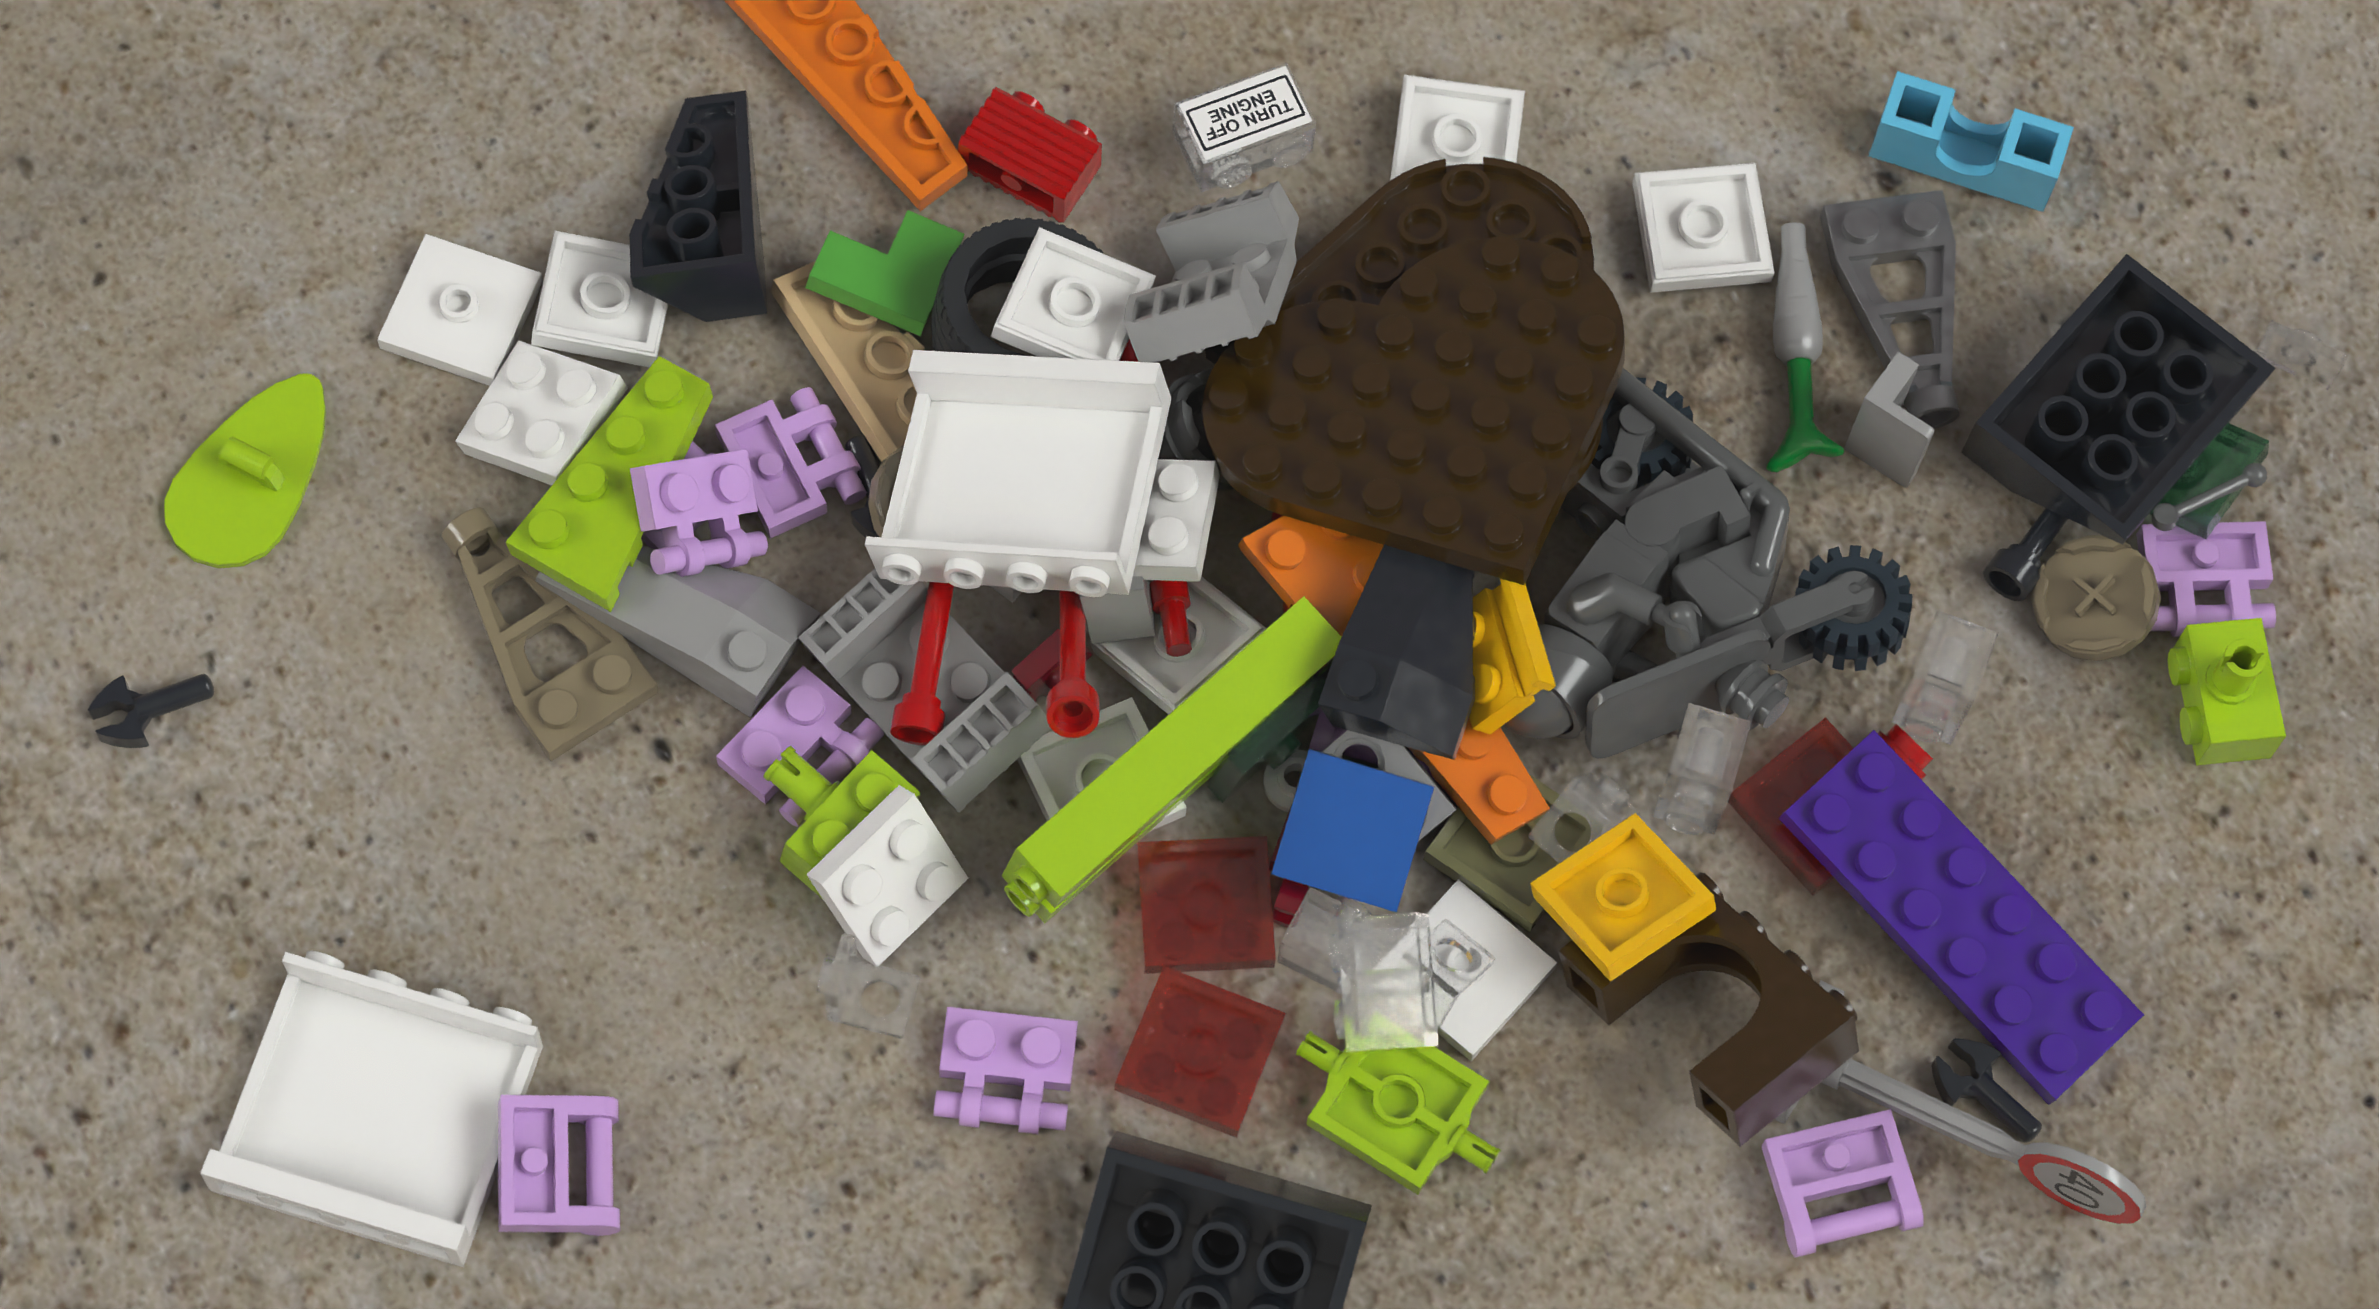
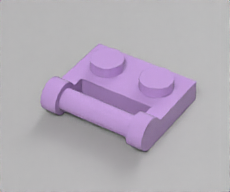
[498,1095,620,1236]
[1761,1109,1924,1257]

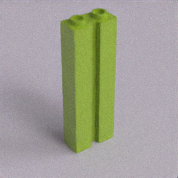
[1001,596,1342,924]

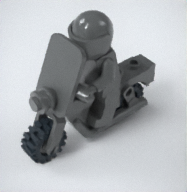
[1503,368,1913,759]

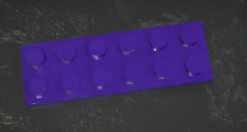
[1778,730,2144,1105]

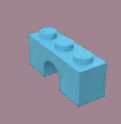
[1868,71,2074,212]

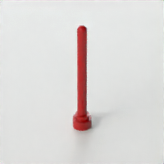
[890,582,954,745]
[1046,590,1100,738]

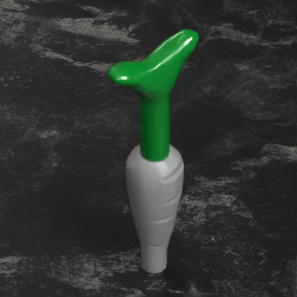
[1766,222,1845,473]

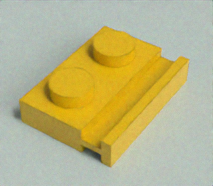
[1469,579,1556,734]

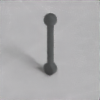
[2152,463,2267,531]

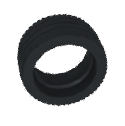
[931,218,1103,356]

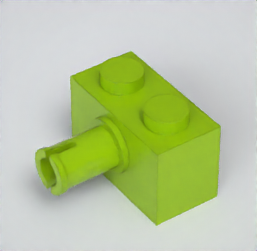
[2168,618,2286,766]
[763,746,921,901]

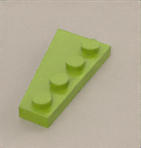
[506,356,713,612]

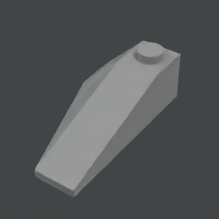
[536,546,821,718]

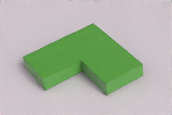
[805,210,965,336]

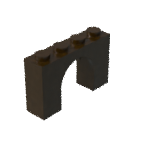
[1559,870,1859,1147]

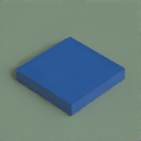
[1271,749,1435,912]

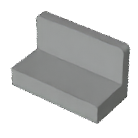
[1844,351,1935,488]

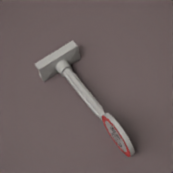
[1775,980,2146,1224]

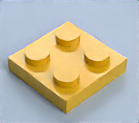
[1530,813,1716,982]

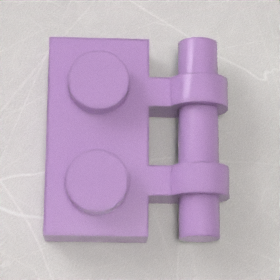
[715,387,867,539]
[630,449,768,577]
[2136,521,2276,637]
[716,666,884,827]
[934,1007,1078,1134]

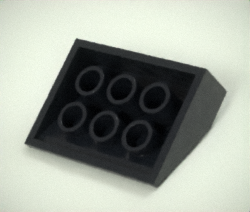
[1961,254,2275,545]
[1062,1131,1372,1309]

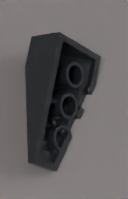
[629,90,767,322]
[1318,545,1475,760]

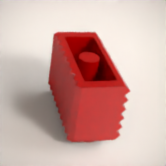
[958,87,1102,223]

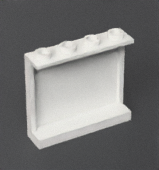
[865,350,1172,597]
[200,951,543,1267]

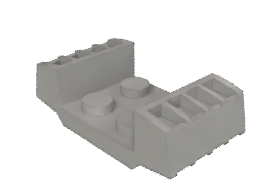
[1123,181,1299,363]
[798,569,1051,813]

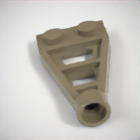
[442,507,659,761]

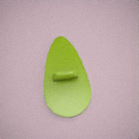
[164,373,326,569]

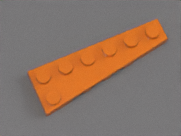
[724,0,967,211]
[1238,516,1550,845]

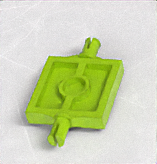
[1296,1012,1501,1195]

